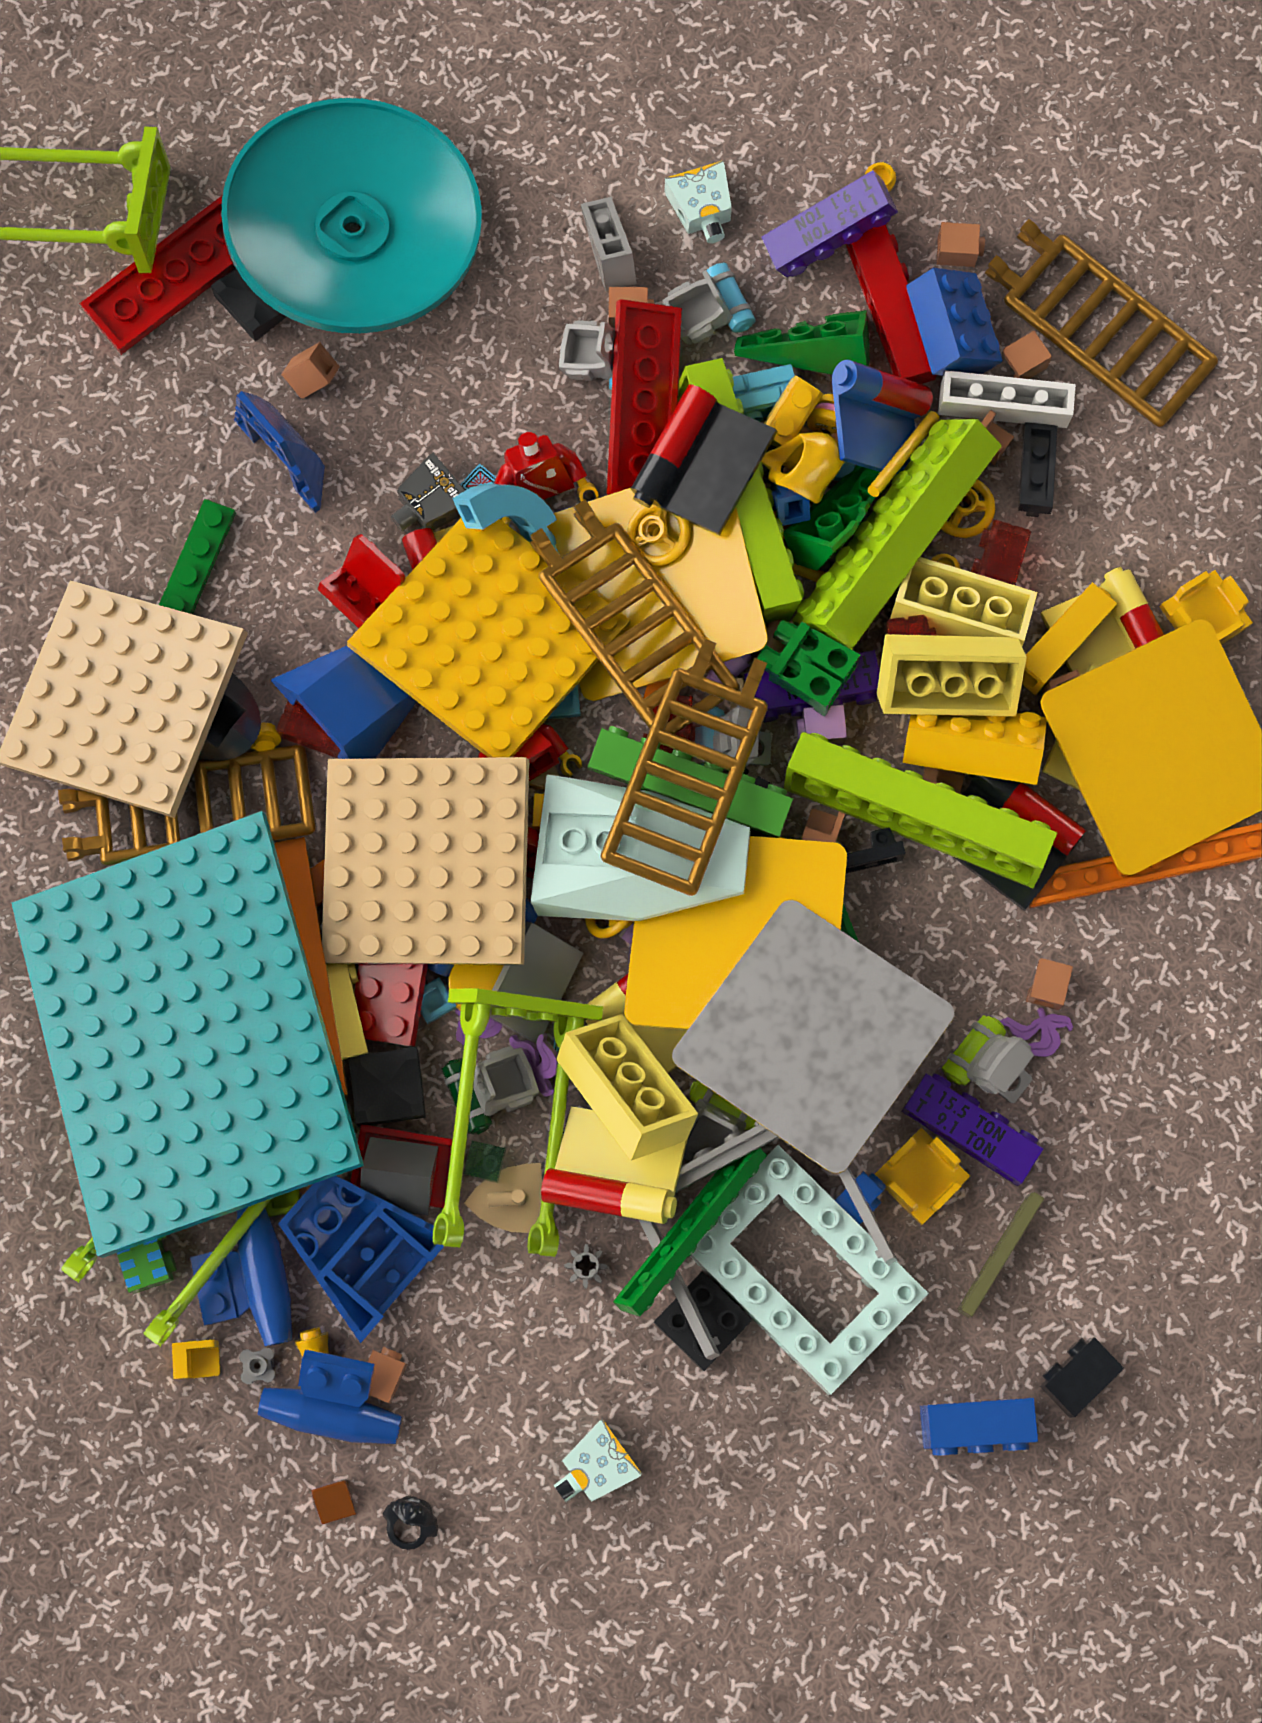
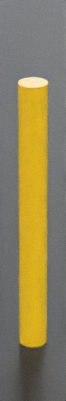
[868,411,939,497]

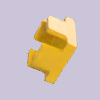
[1159,570,1253,644]
[875,1127,970,1226]

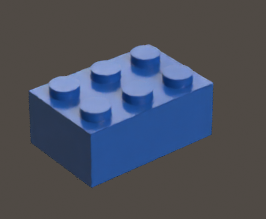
[906,267,1003,376]
[920,1398,1038,1456]

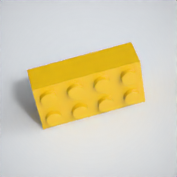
[902,712,1047,785]

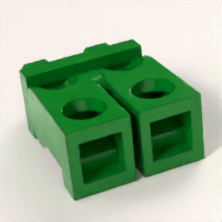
[757,620,860,717]

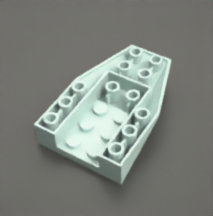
[531,774,750,921]

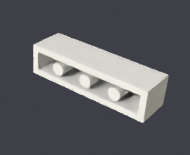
[938,370,1076,428]

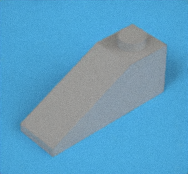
[581,197,637,291]

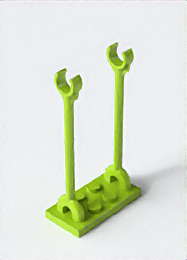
[0,126,171,273]
[433,988,603,1257]
[61,1198,272,1347]

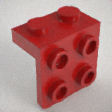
[317,534,405,628]

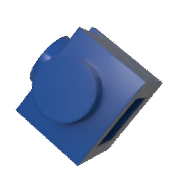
[771,482,810,526]
[835,1171,886,1225]

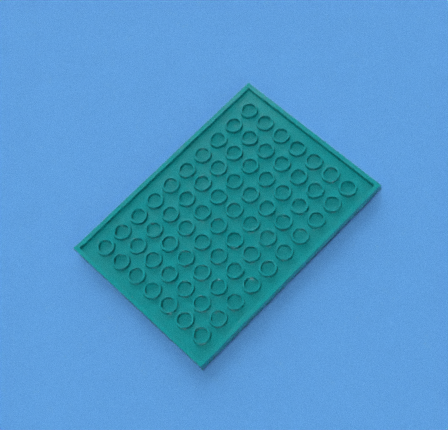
[11,811,364,1258]

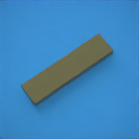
[957,1192,1044,1318]

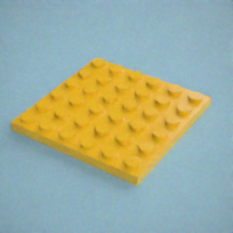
[347,518,630,758]

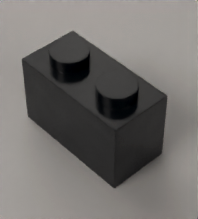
[1040,1337,1125,1418]

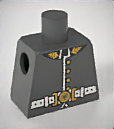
[391,452,465,532]

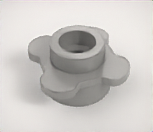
[239,1347,276,1384]

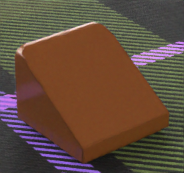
[311,1480,356,1524]

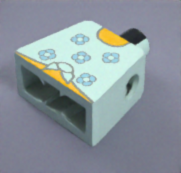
[665,161,732,243]
[554,1419,642,1502]

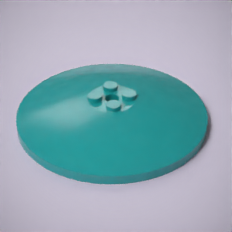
[221,98,482,334]

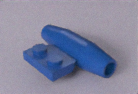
[190,1207,293,1347]
[258,1349,402,1444]

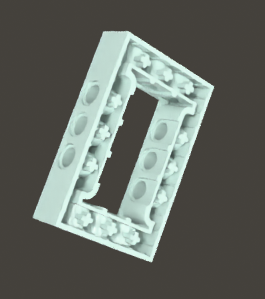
[690,1145,929,1395]

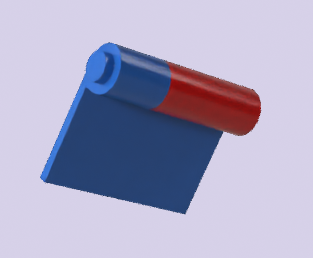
[832,359,933,476]

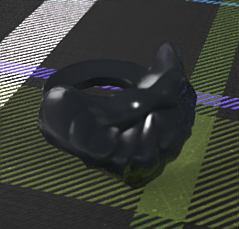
[382,1495,438,1550]

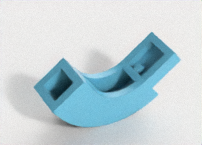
[452,484,559,553]

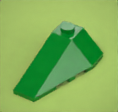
[734,310,870,375]
[784,465,880,571]

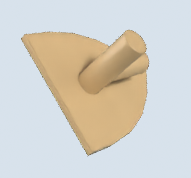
[464,1163,542,1233]

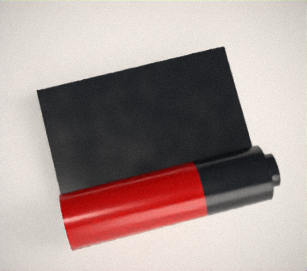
[630,384,777,536]
[952,774,1087,911]

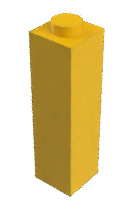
[1022,582,1118,695]

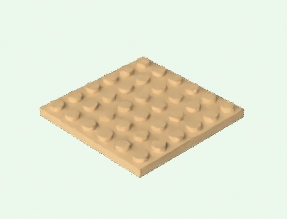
[0,580,248,818]
[322,757,529,965]

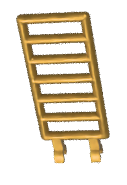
[985,219,1218,427]
[530,500,740,734]
[600,639,768,896]
[58,745,316,866]

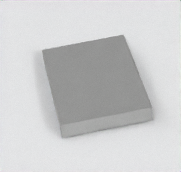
[489,921,583,1043]

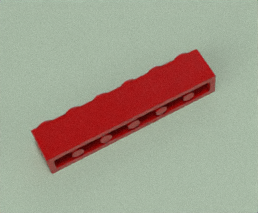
[845,223,937,384]

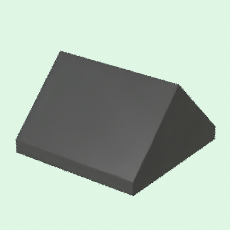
[360,1137,439,1216]

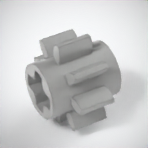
[564,1244,608,1289]

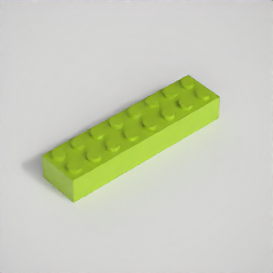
[677,358,804,625]
[792,419,1002,650]
[783,732,1057,888]

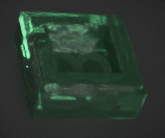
[463,1141,506,1183]

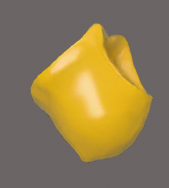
[761,432,845,504]

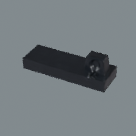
[1018,422,1058,517]
[846,827,906,874]

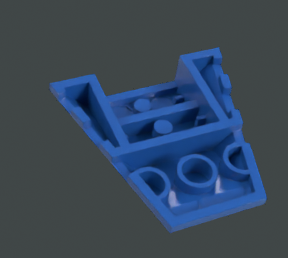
[234,391,325,513]
[271,645,417,759]
[278,1176,444,1343]

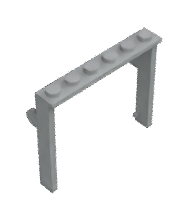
[639,1122,898,1360]

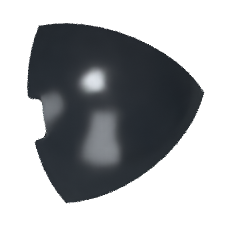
[199,673,261,761]

